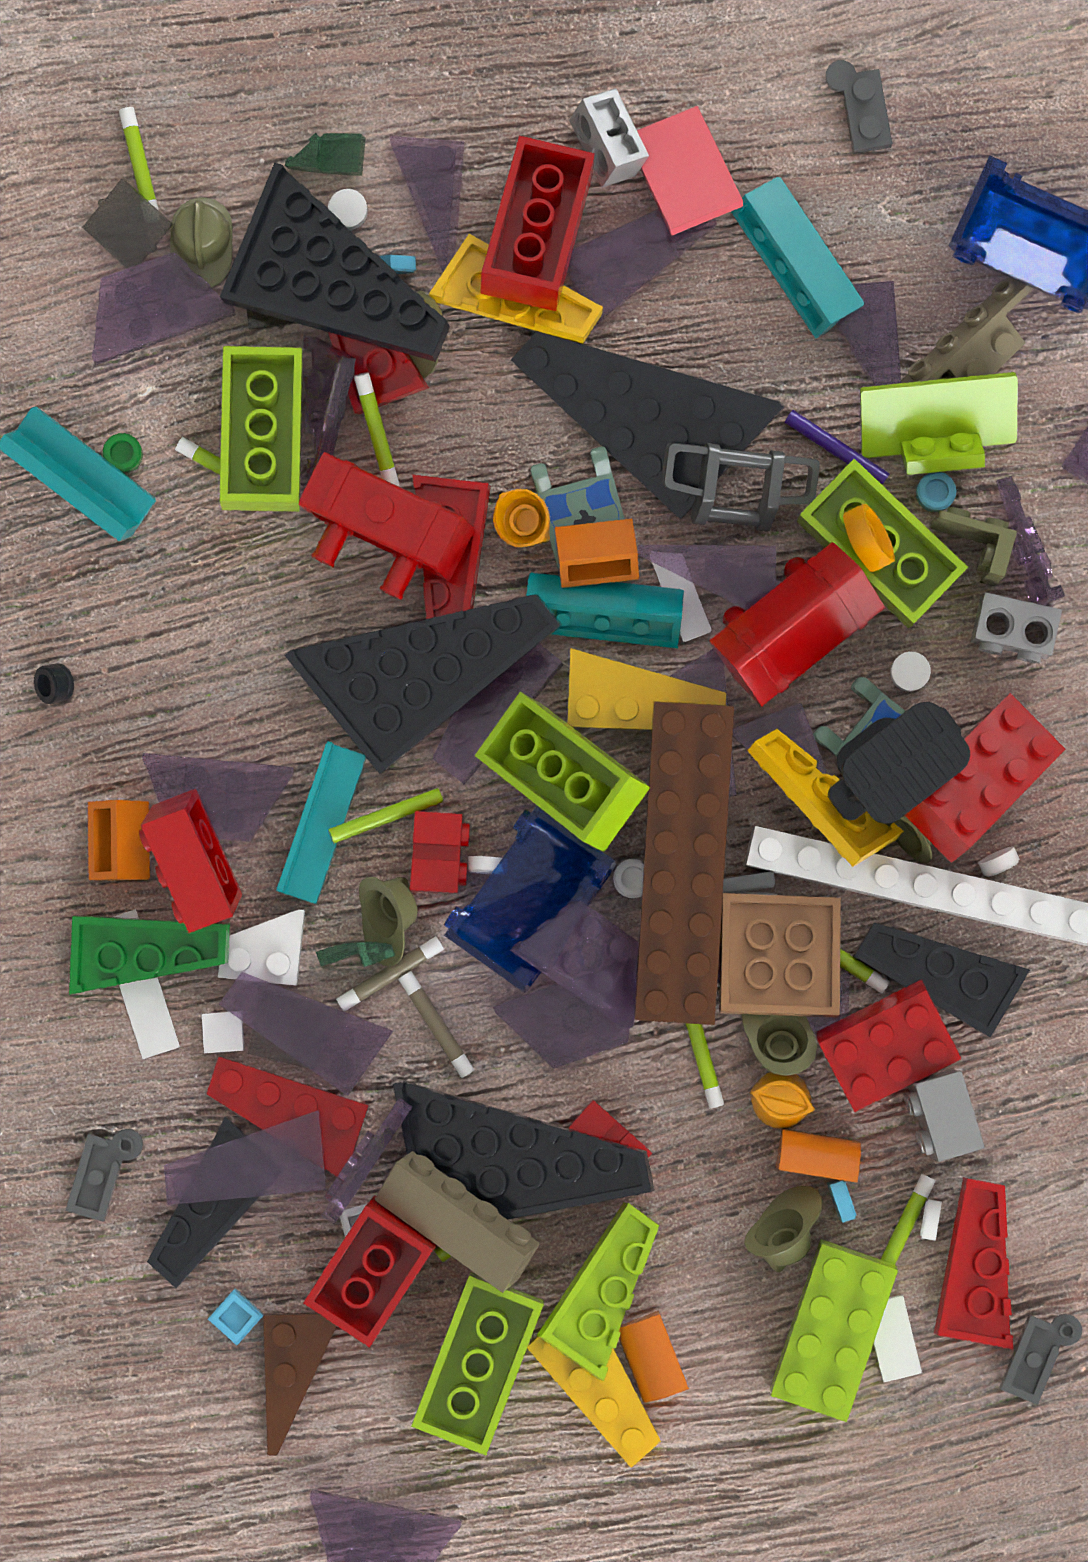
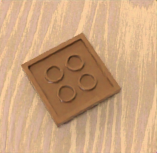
[719,893,841,1018]

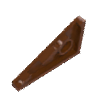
[263,1312,337,1456]

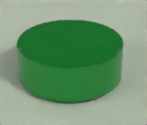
[103,433,143,474]

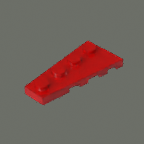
[328,332,429,415]
[412,474,491,619]
[207,1056,369,1181]
[934,1177,1013,1349]

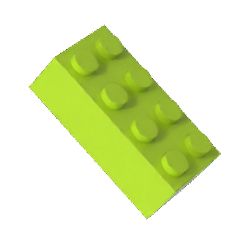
[220,346,303,512]
[796,459,968,629]
[474,692,651,852]
[770,1239,898,1422]
[411,1272,544,1456]

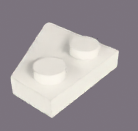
[218,909,305,986]

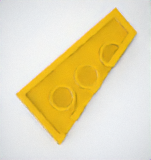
[429,234,603,344]
[567,648,726,730]
[747,729,904,867]
[527,1336,661,1468]

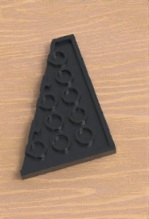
[220,162,450,362]
[511,331,785,519]
[284,594,562,774]
[393,1081,655,1220]

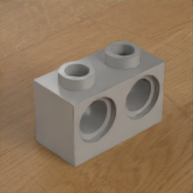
[569,88,649,188]
[970,592,1062,664]

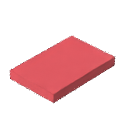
[637,106,743,236]

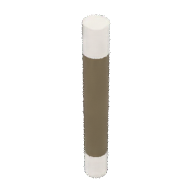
[336,936,444,1012]
[398,971,474,1078]

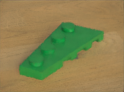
[69,915,230,995]

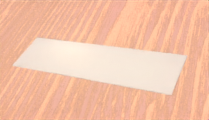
[113,909,180,1059]

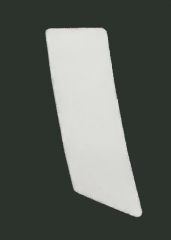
[649,551,712,642]

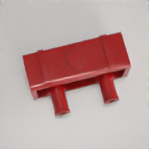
[299,452,474,600]
[709,542,885,707]

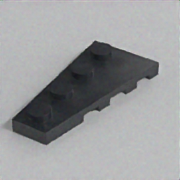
[853,922,1030,1038]
[147,1116,284,1288]

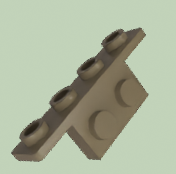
[901,276,1032,383]

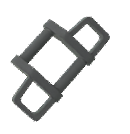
[661,442,820,532]

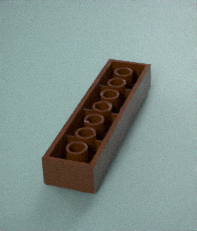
[634,701,734,1025]

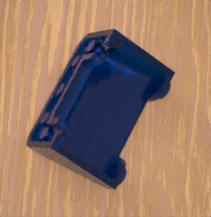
[949,155,1088,313]
[444,805,616,993]

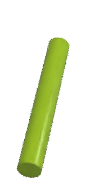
[328,788,443,844]

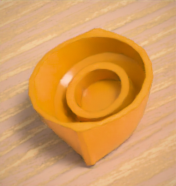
[493,489,550,547]
[843,504,895,572]
[750,1072,815,1129]

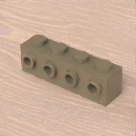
[375,1151,540,1293]

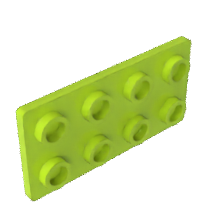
[860,372,1018,475]

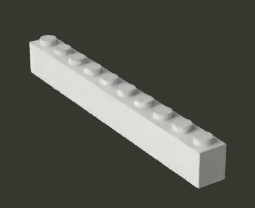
[744,826,1088,946]

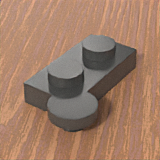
[825,60,893,154]
[65,1129,143,1222]
[999,1314,1082,1405]

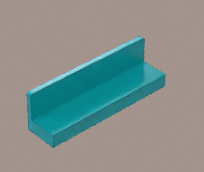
[731,177,864,339]
[0,406,156,542]
[526,573,684,649]
[276,741,367,904]

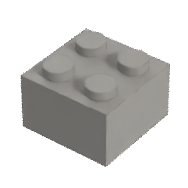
[903,1069,985,1162]

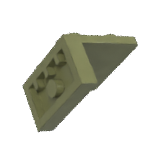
[931,507,1017,587]

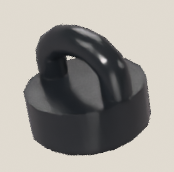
[34,663,74,704]

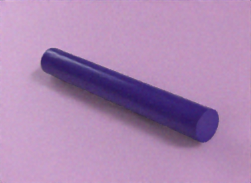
[784,410,890,485]

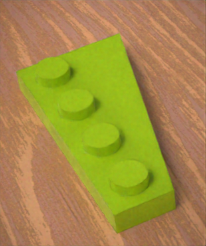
[537,1202,659,1381]

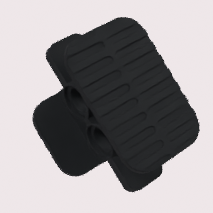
[828,702,970,824]

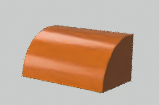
[555,518,639,588]
[88,800,150,881]
[775,1129,861,1183]
[619,1310,689,1403]

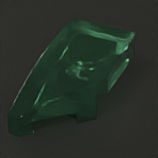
[285,133,366,176]
[316,942,395,968]

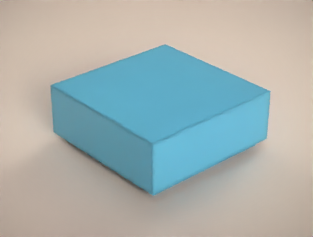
[827,1179,857,1223]
[208,1288,264,1345]

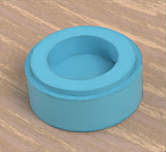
[916,472,956,512]

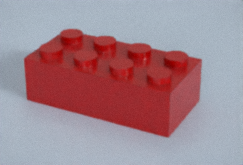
[480,135,595,312]
[905,693,1066,863]

